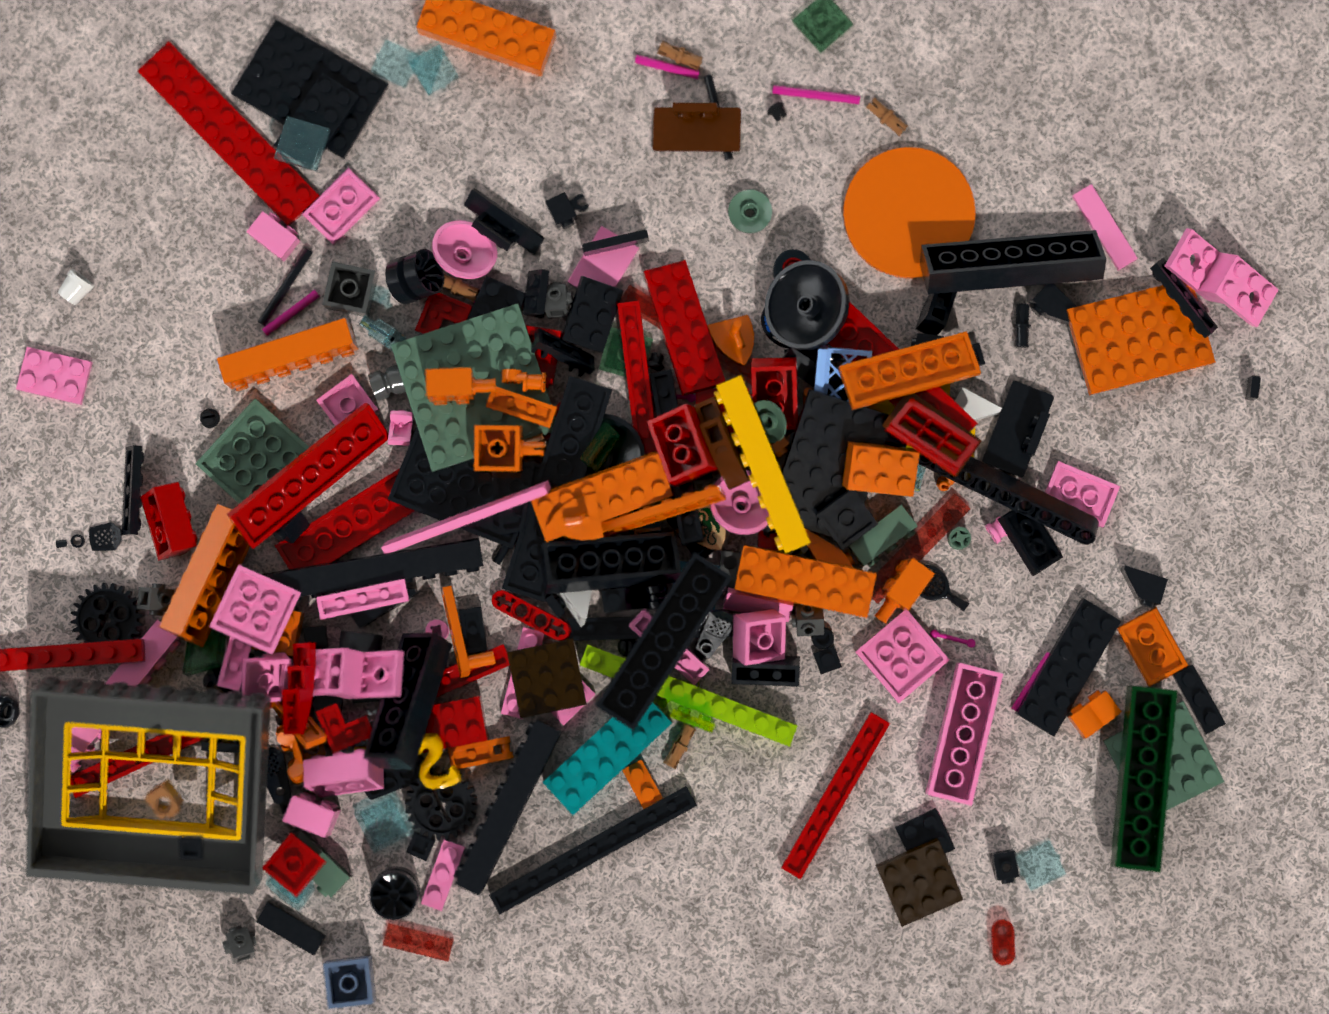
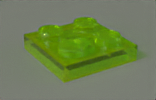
[670,706,715,733]

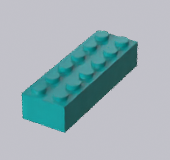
[542,702,672,815]

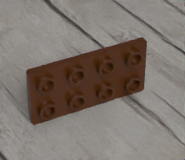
[653,103,742,152]
[883,393,981,477]

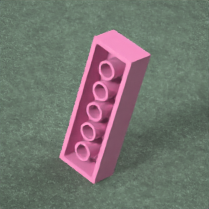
[925,663,1003,806]

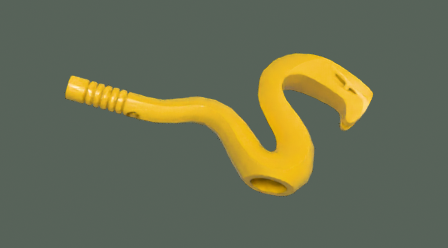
[354,733,461,789]

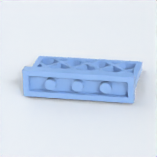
[814,345,872,407]

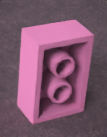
[303,749,384,798]

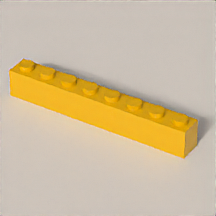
[714,375,810,553]

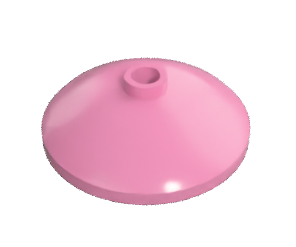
[432,220,497,279]
[710,470,769,535]

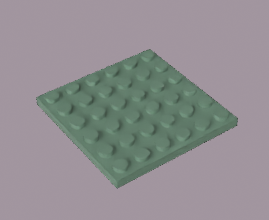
[391,304,556,472]

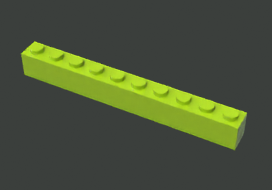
[580,645,797,747]

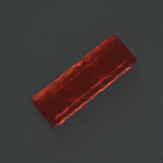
[383,923,454,962]

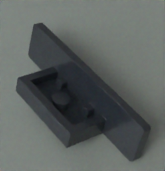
[464,188,545,255]

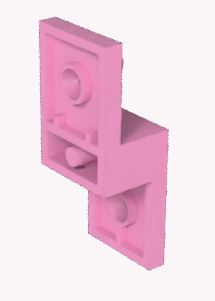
[1165,228,1279,327]
[293,648,404,699]

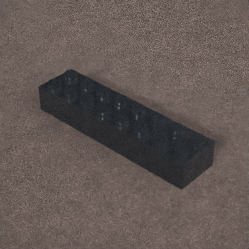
[920,230,1106,294]
[595,552,733,731]
[453,719,563,896]

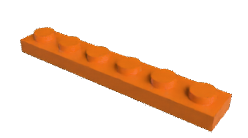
[601,485,727,537]

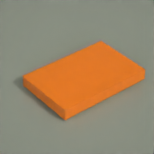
[1117,607,1188,687]

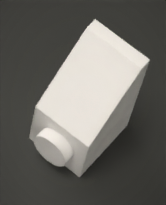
[954,387,1002,421]
[557,590,592,627]

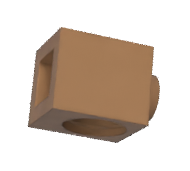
[145,779,184,820]

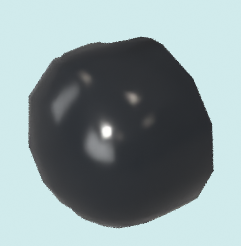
[0,694,20,728]

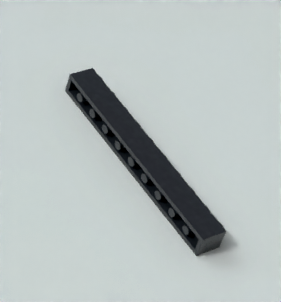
[261,538,484,601]

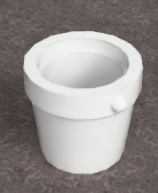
[58,269,94,305]

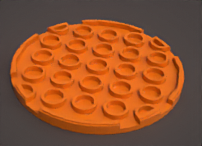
[843,147,975,278]

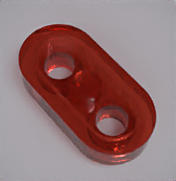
[991,919,1015,966]

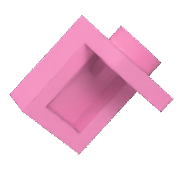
[388,410,413,446]

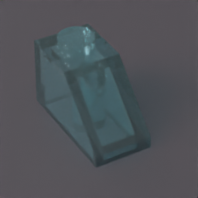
[266,876,315,911]

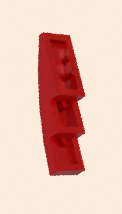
[282,642,316,735]

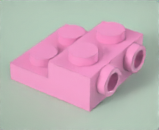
[241,652,292,702]

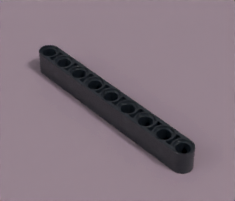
[918,453,1099,544]

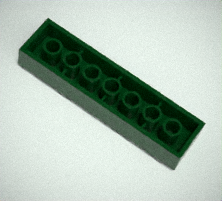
[1110,686,1177,873]

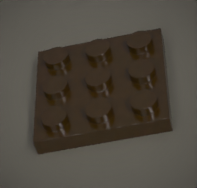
[507,639,587,718]
[875,838,963,927]

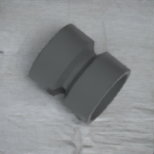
[368,365,406,401]

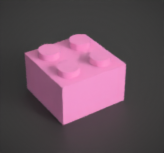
[733,609,786,666]
[283,791,341,838]

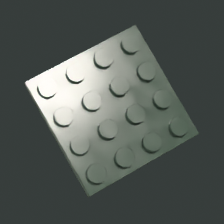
[195,398,309,504]
[1103,701,1224,811]

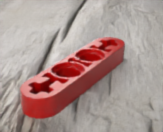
[491,590,571,641]

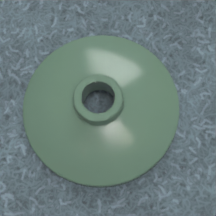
[728,190,772,233]
[754,400,787,443]

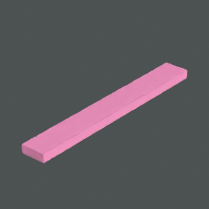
[381,481,551,555]

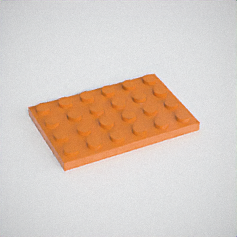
[1066,281,1216,396]

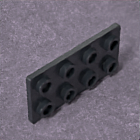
[982,381,1054,478]

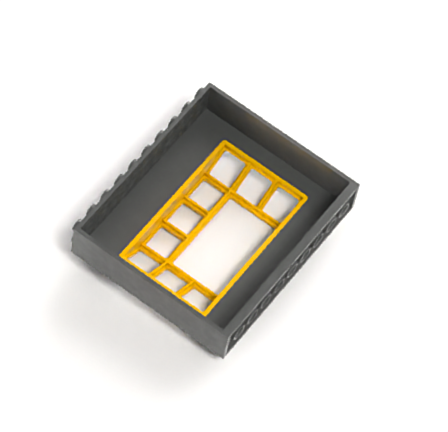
[26,677,271,895]

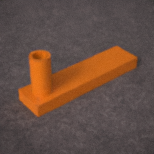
[441,586,495,678]

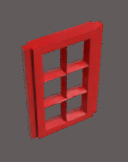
[886,398,980,475]

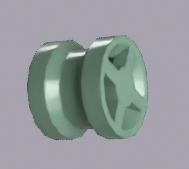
[947,527,971,550]

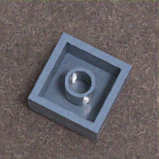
[323,955,377,1009]

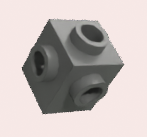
[545,282,573,318]
[137,583,174,616]
[791,604,824,636]
[222,926,257,964]

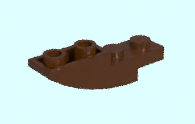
[694,397,750,490]

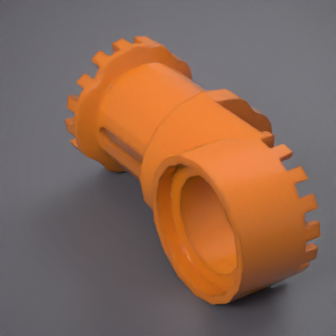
[502,369,546,392]

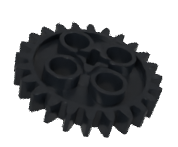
[70,583,145,643]
[405,767,478,841]

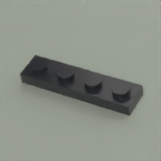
[1150,257,1218,338]
[122,445,144,535]

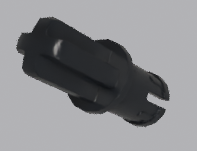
[1013,303,1031,348]

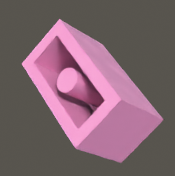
[246,211,300,261]

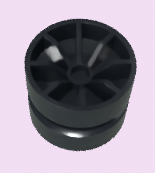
[385,249,444,304]
[369,866,420,920]

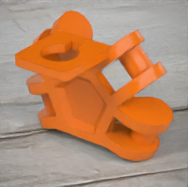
[275,725,326,785]

